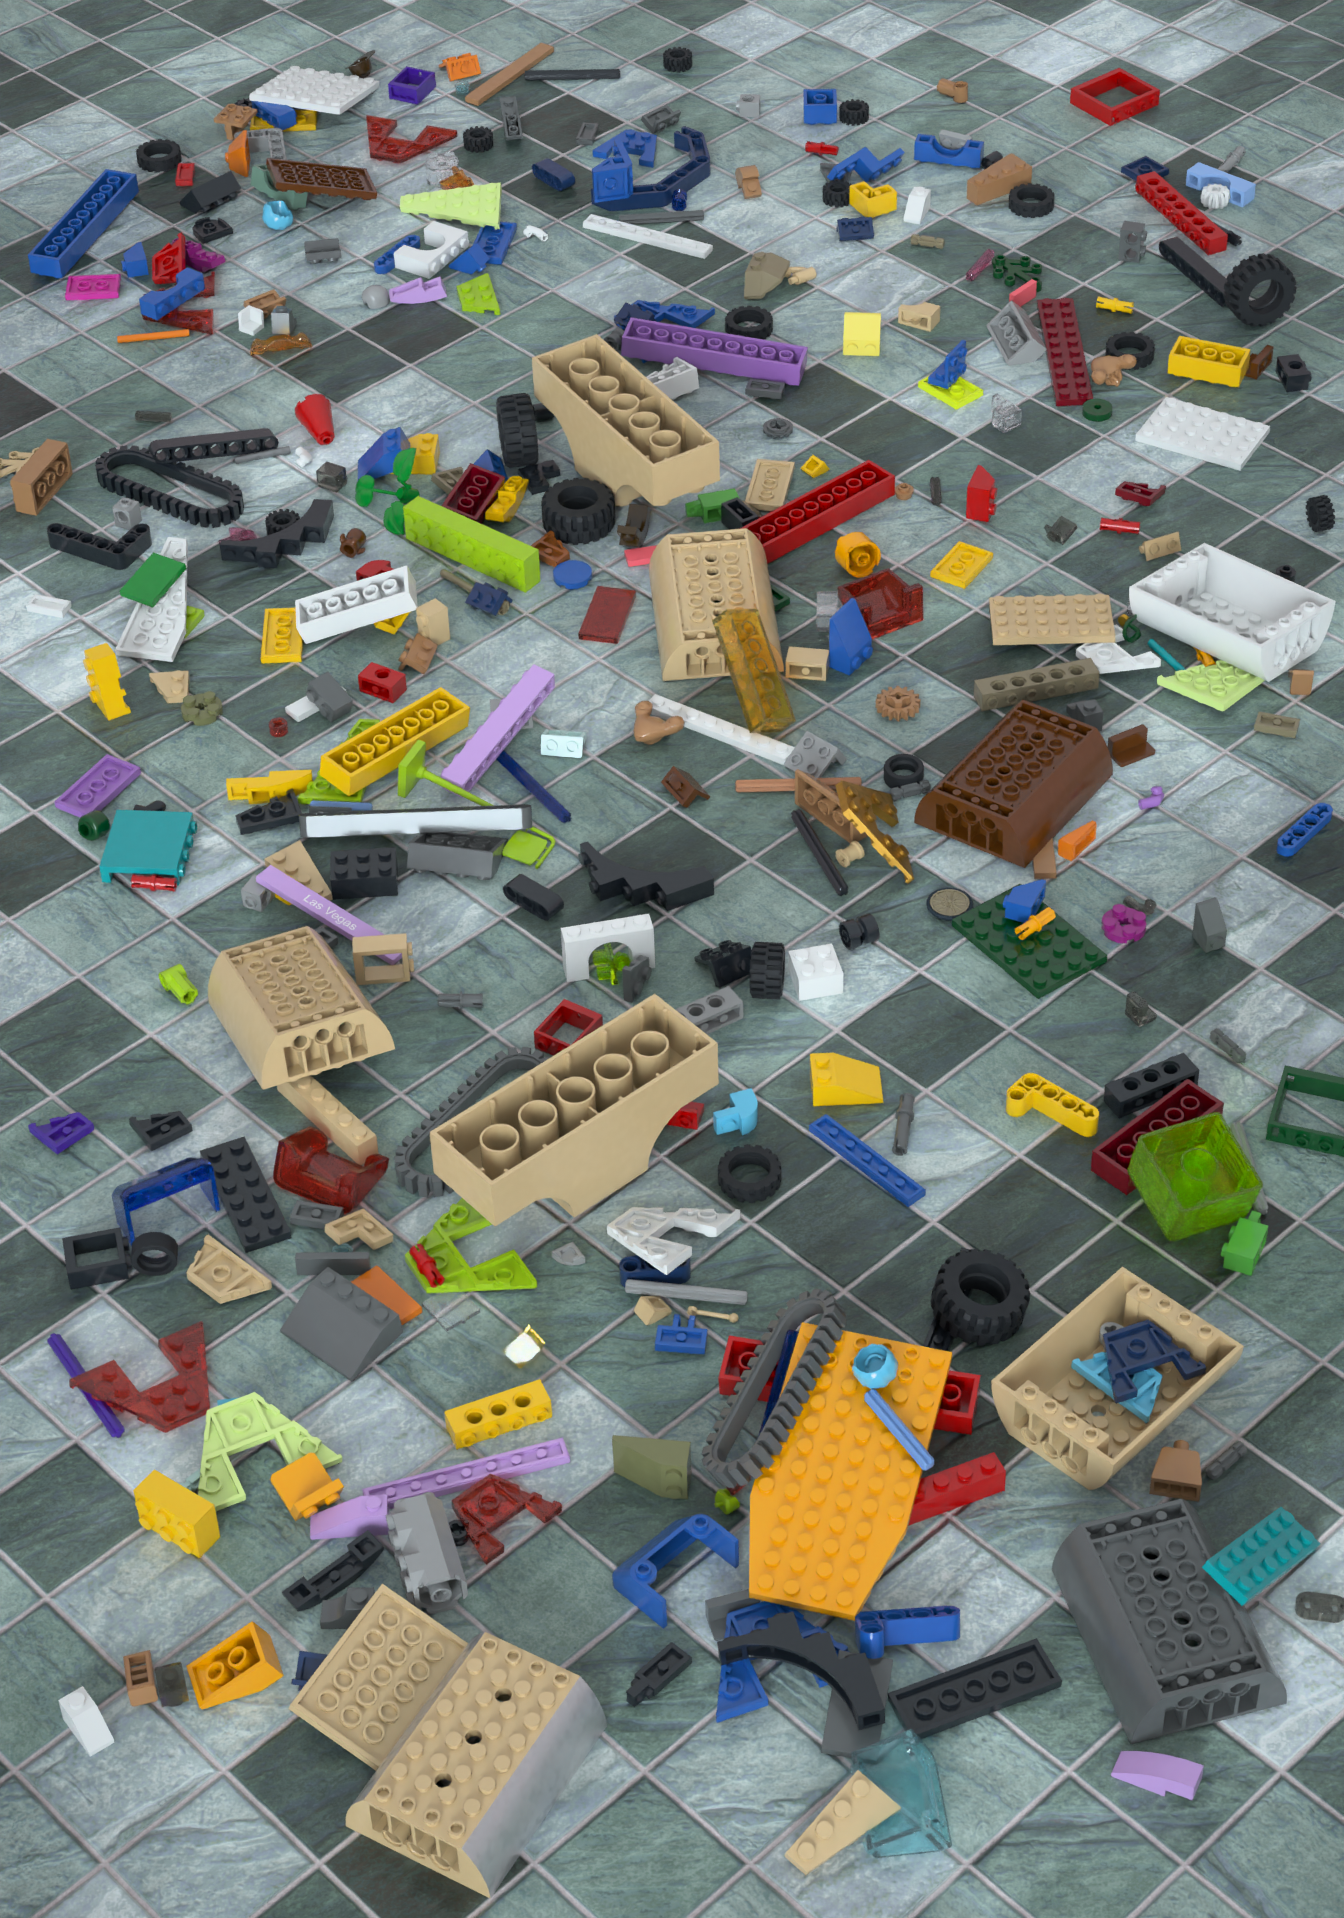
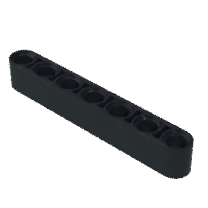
[1159,237,1228,307]
[148,428,279,463]

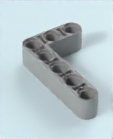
[234,128,286,160]

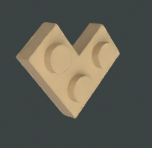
[324,1208,394,1250]

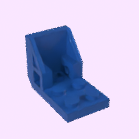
[592,138,633,203]

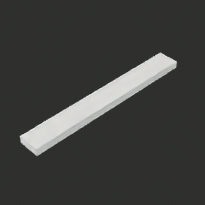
[583,214,713,259]

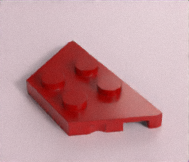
[152,232,186,284]

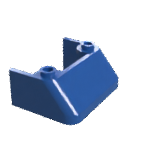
[612,1514,739,1629]

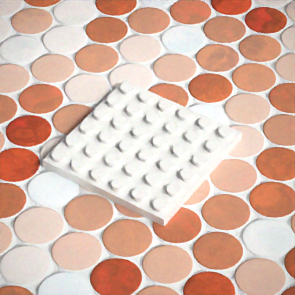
[250,66,380,115]

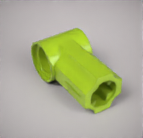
[158,964,198,1005]

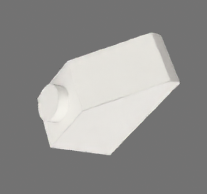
[903,187,931,225]
[58,1686,114,1757]

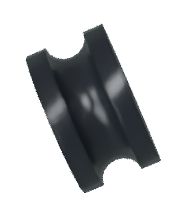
[449,1520,469,1546]

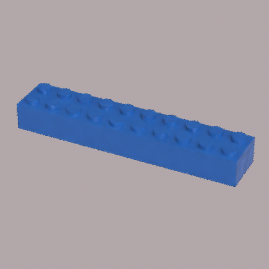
[28,169,139,278]

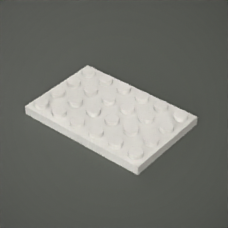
[1135,397,1270,471]

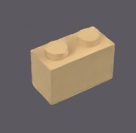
[416,598,450,645]
[786,646,829,681]

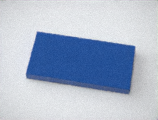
[473,222,517,265]

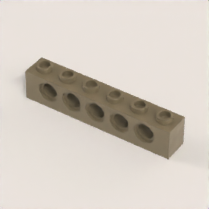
[974,658,1100,711]

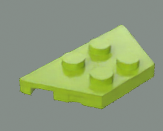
[456,273,500,315]

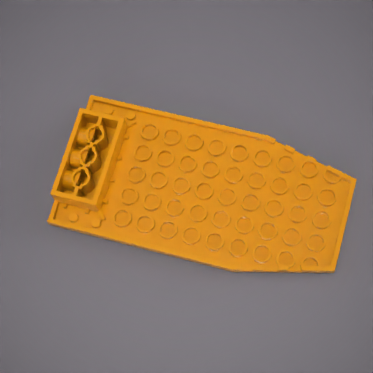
[749,1322,952,1621]

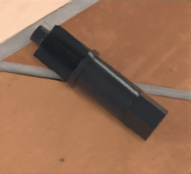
[1213,222,1242,246]

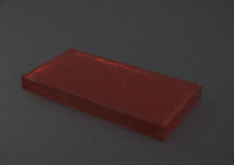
[578,586,636,644]

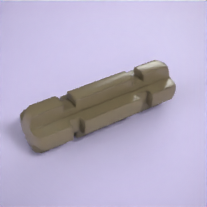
[911,234,945,249]

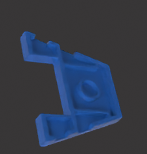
[593,129,657,168]

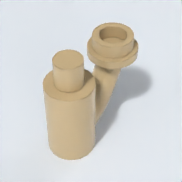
[784,267,817,285]

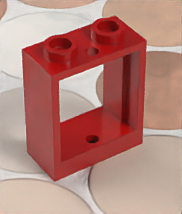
[534,999,603,1056]

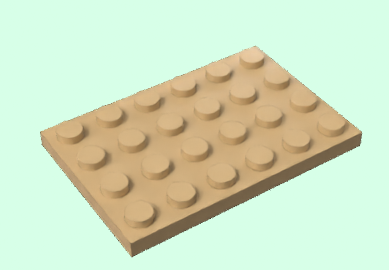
[989,594,1115,645]
[288,1584,468,1771]

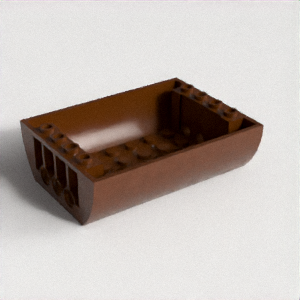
[914,700,1113,868]

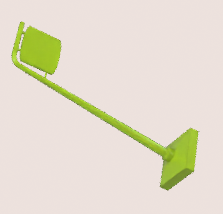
[398,739,556,869]

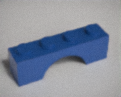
[914,134,984,168]
[139,267,205,320]

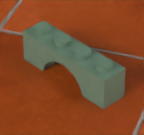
[250,164,308,210]

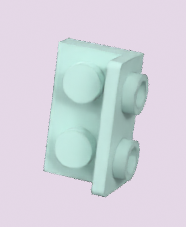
[541,729,587,758]

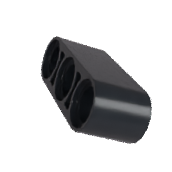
[503,874,564,921]

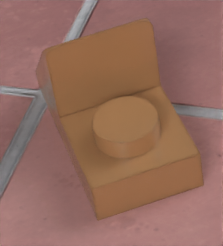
[1288,669,1314,695]

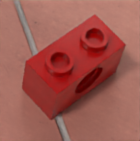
[358,662,407,703]

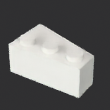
[646,357,699,400]

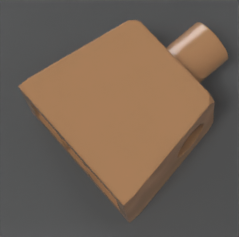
[1149,1440,1202,1502]

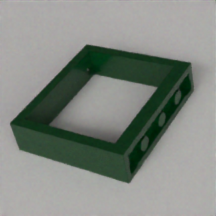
[1266,1065,1344,1157]

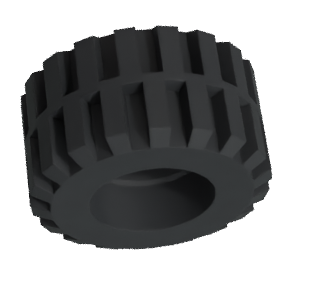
[750,942,785,1000]

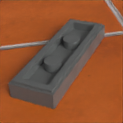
[295,1252,371,1275]

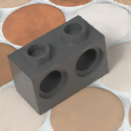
[1118,221,1147,263]

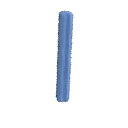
[864,1389,934,1471]

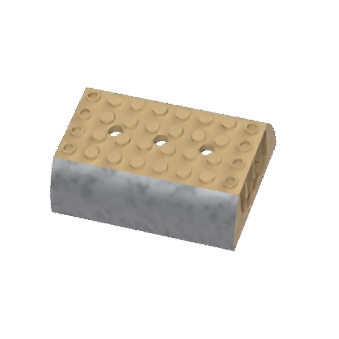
[345,1632,607,1899]

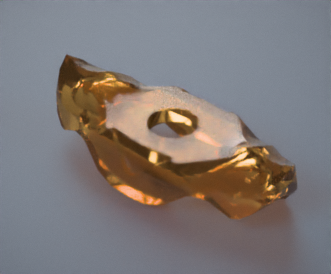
[250,332,312,356]

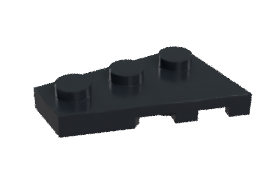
[235,788,302,835]

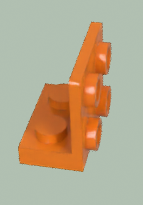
[439,53,481,81]

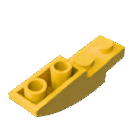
[485,476,528,522]
[226,770,313,805]

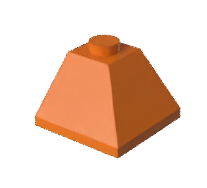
[225,130,251,177]

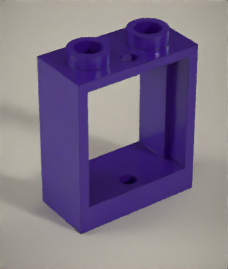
[388,66,436,105]

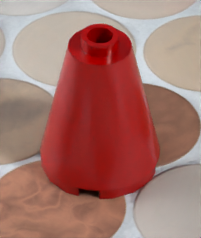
[295,394,335,445]

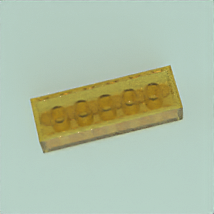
[712,609,796,733]

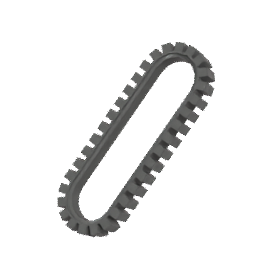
[394,1047,549,1198]
[702,1289,847,1488]

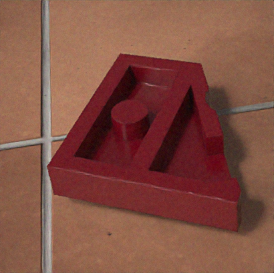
[1115,481,1166,506]

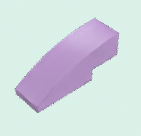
[389,276,447,304]
[1111,1751,1204,1800]

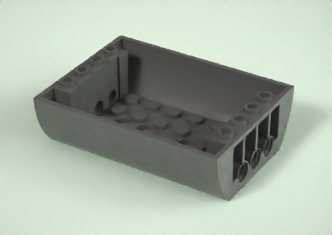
[1052,1499,1287,1744]

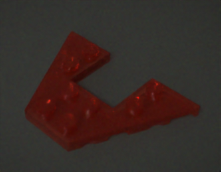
[366,115,458,163]
[142,271,216,335]
[69,1321,210,1433]

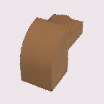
[735,165,762,199]

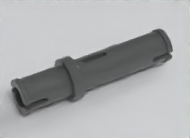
[892,1093,915,1156]

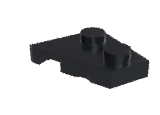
[129,1111,193,1151]

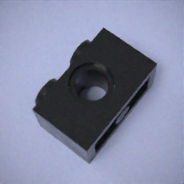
[1276,354,1312,392]

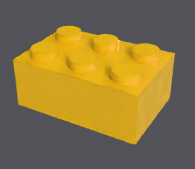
[133,1469,220,1558]

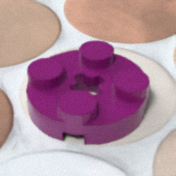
[1101,904,1146,943]

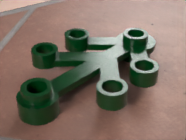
[991,255,1042,292]

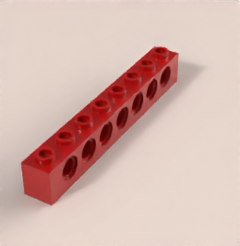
[1135,171,1228,255]

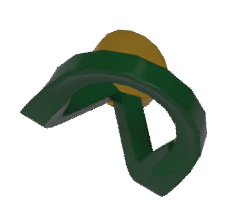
[1118,614,1141,643]

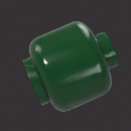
[78,810,110,841]

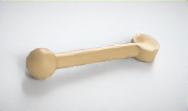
[687,1306,739,1323]

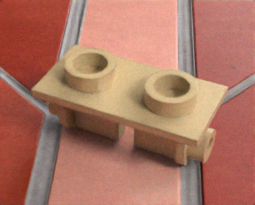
[1139,532,1181,561]

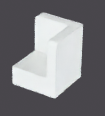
[238,305,264,336]

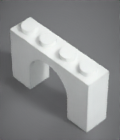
[394,221,469,279]
[561,914,655,982]

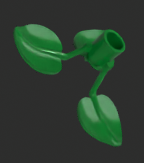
[355,448,420,535]

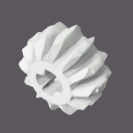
[1200,183,1230,210]

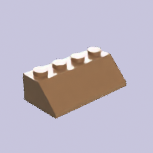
[795,769,868,843]

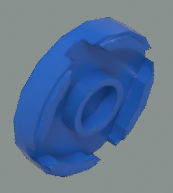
[553,560,592,589]

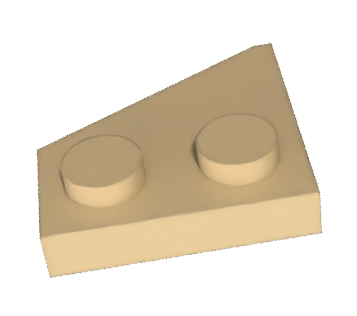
[149,670,189,703]

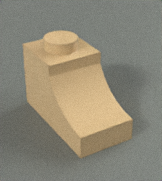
[898,302,940,332]

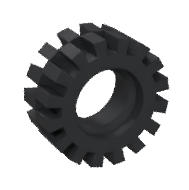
[663,47,692,73]
[839,99,869,126]
[463,126,493,153]
[823,180,852,208]
[1305,495,1335,532]
[265,509,300,536]

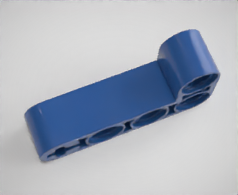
[855,1606,960,1659]

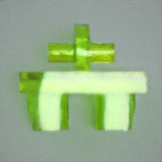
[592,942,631,985]

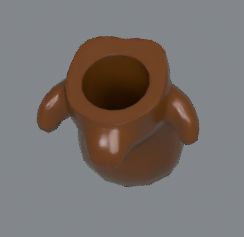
[340,528,366,558]

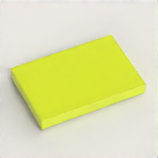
[918,376,983,410]

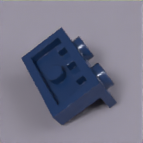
[836,217,874,241]

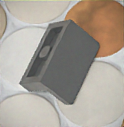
[705,1589,760,1641]

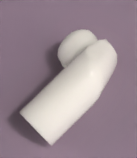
[296,447,312,468]

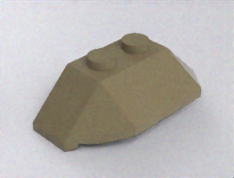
[744,252,790,299]

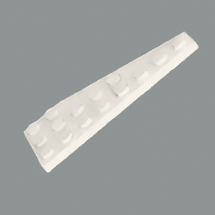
[115,537,188,662]

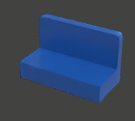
[474,449,508,483]

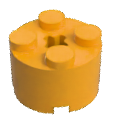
[835,532,881,578]

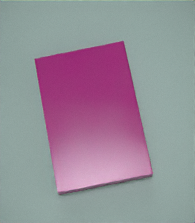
[65,274,121,300]

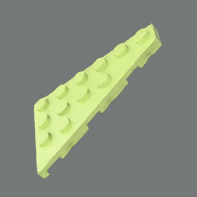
[1157,660,1265,711]

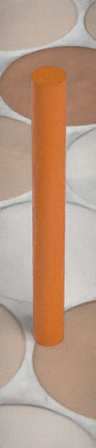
[117,329,190,343]

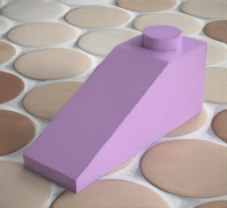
[310,1494,390,1540]

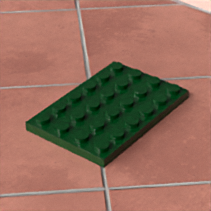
[952,884,1107,999]

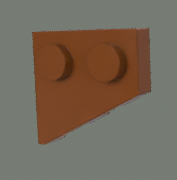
[531,531,570,567]

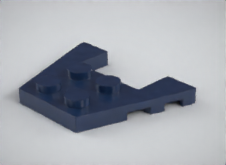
[1102,1319,1207,1404]

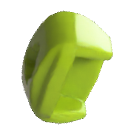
[714,1488,740,1515]

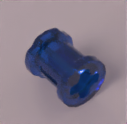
[672,189,687,211]

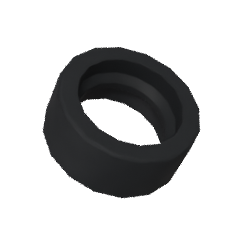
[884,754,924,788]
[131,1232,178,1276]

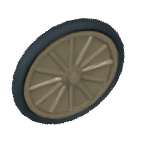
[926,887,973,921]

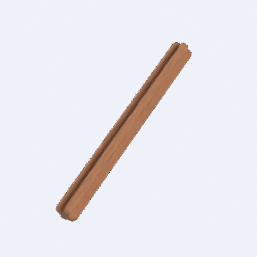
[735,777,862,793]

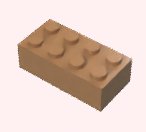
[10,439,73,516]

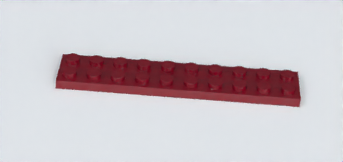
[1037,298,1093,406]

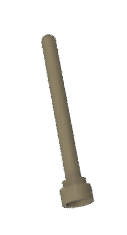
[440,569,510,615]

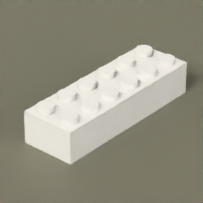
[295,566,418,644]

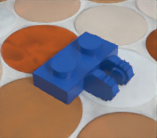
[655,1314,708,1355]

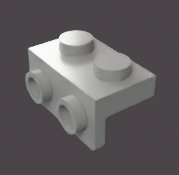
[939,129,973,150]

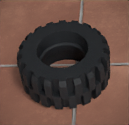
[1223,253,1297,327]
[496,393,539,468]
[541,478,616,545]
[930,1249,1031,1346]

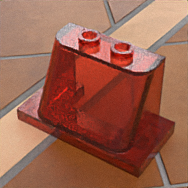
[837,568,923,639]

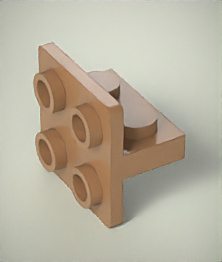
[214,104,257,140]

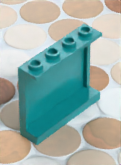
[99,810,197,885]

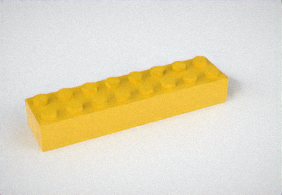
[319,687,470,796]

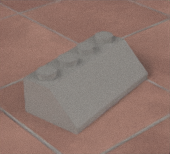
[986,300,1047,366]

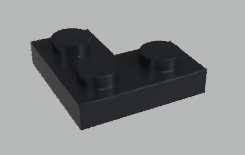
[518,460,560,495]

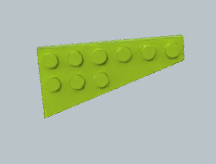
[298,719,380,804]

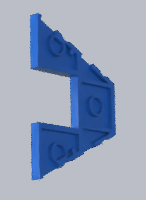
[614,300,715,363]
[716,1601,850,1723]

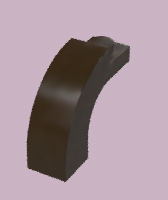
[617,504,651,548]

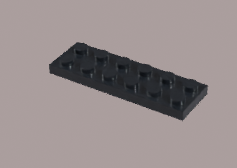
[200,1137,292,1253]
[888,1638,1062,1743]

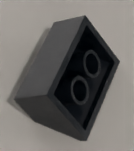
[179,171,241,214]

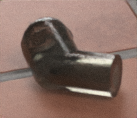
[1123,895,1157,915]

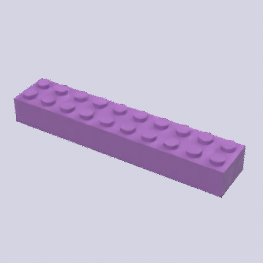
[621,318,808,386]

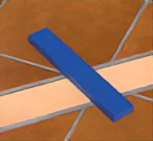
[809,1114,926,1207]

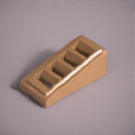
[123,1650,158,1707]

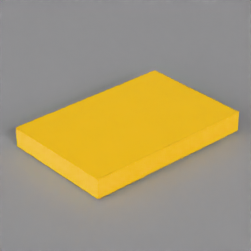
[930,541,993,589]

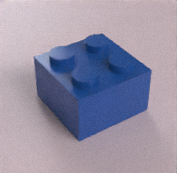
[803,89,837,125]

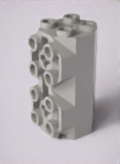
[386,1492,468,1614]

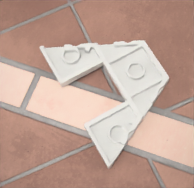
[607,1207,740,1275]

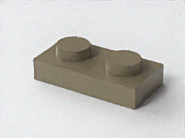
[1254,712,1300,738]

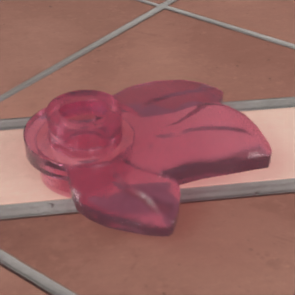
[218,527,257,544]

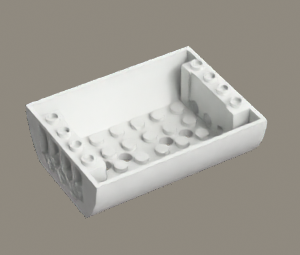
[1129,543,1336,682]

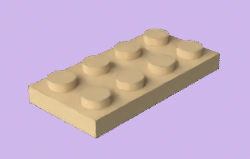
[745,459,795,512]

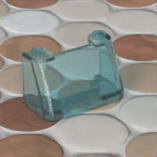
[850,1729,952,1858]

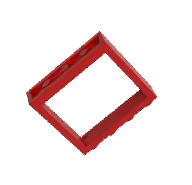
[1070,68,1160,126]

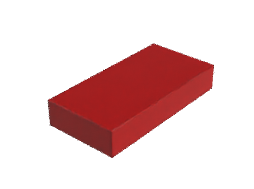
[175,163,195,186]

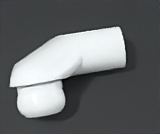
[523,225,548,242]

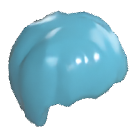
[262,201,293,230]
[852,1344,898,1389]

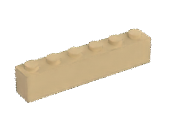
[277,1075,379,1166]

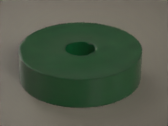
[1082,399,1112,422]

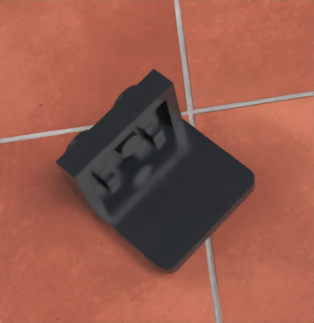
[694,940,752,987]

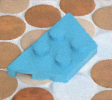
[1071,1352,1162,1423]

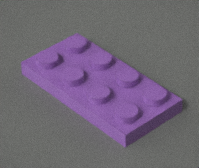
[55,754,141,818]

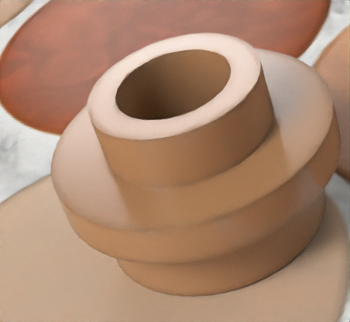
[895,483,914,500]

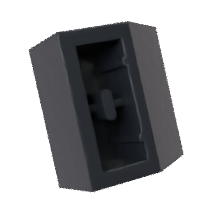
[721,497,764,530]

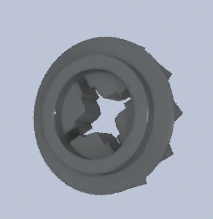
[763,418,793,439]

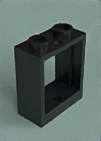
[62,1227,132,1290]

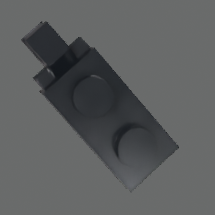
[626,1642,692,1707]

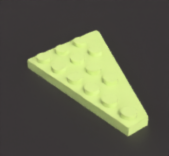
[400,182,502,230]

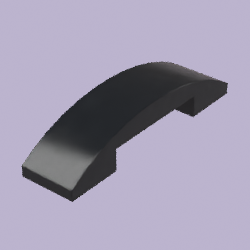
[282,1530,384,1612]

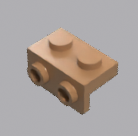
[243,289,287,319]
[398,633,438,674]

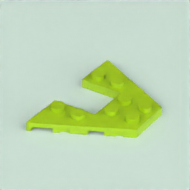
[405,1198,537,1293]

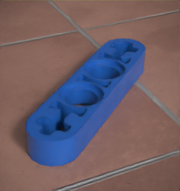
[374,235,420,274]
[1277,803,1333,857]

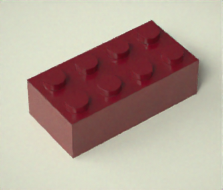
[441,463,505,524]

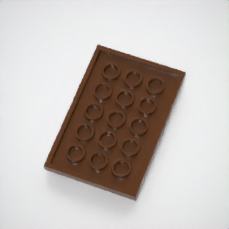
[266,158,377,200]

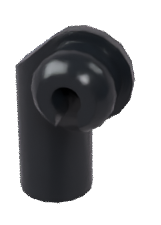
[133,800,166,811]

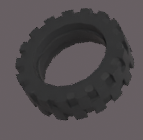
[136,139,182,173]
[1008,183,1055,218]
[725,306,773,340]
[1105,332,1155,370]
[718,1144,782,1203]

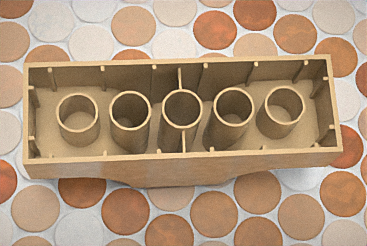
[532,334,720,507]
[430,994,719,1226]

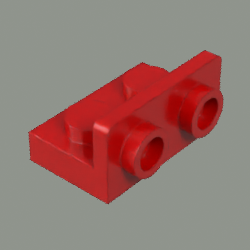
[666,1102,704,1130]

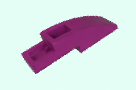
[170,238,226,272]

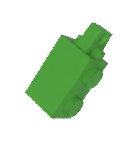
[685,488,740,523]
[1221,1210,1268,1276]

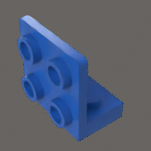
[928,340,967,389]

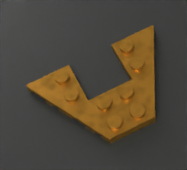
[835,780,914,884]

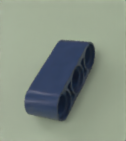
[532,158,575,191]
[619,1255,691,1287]

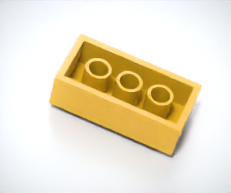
[1167,336,1251,387]

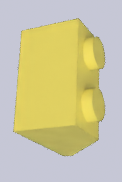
[843,312,881,356]

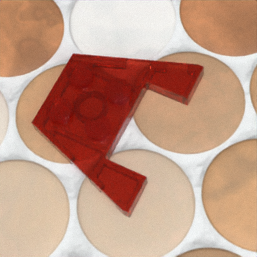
[452,1474,562,1565]

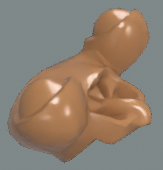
[1091,354,1137,387]
[633,701,685,745]

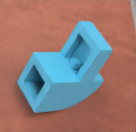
[713,1088,758,1136]

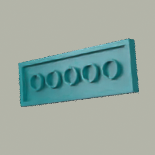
[1202,1507,1321,1606]

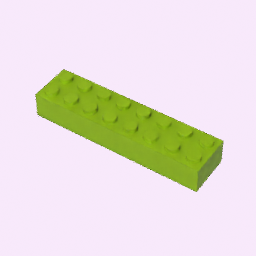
[403,496,541,593]

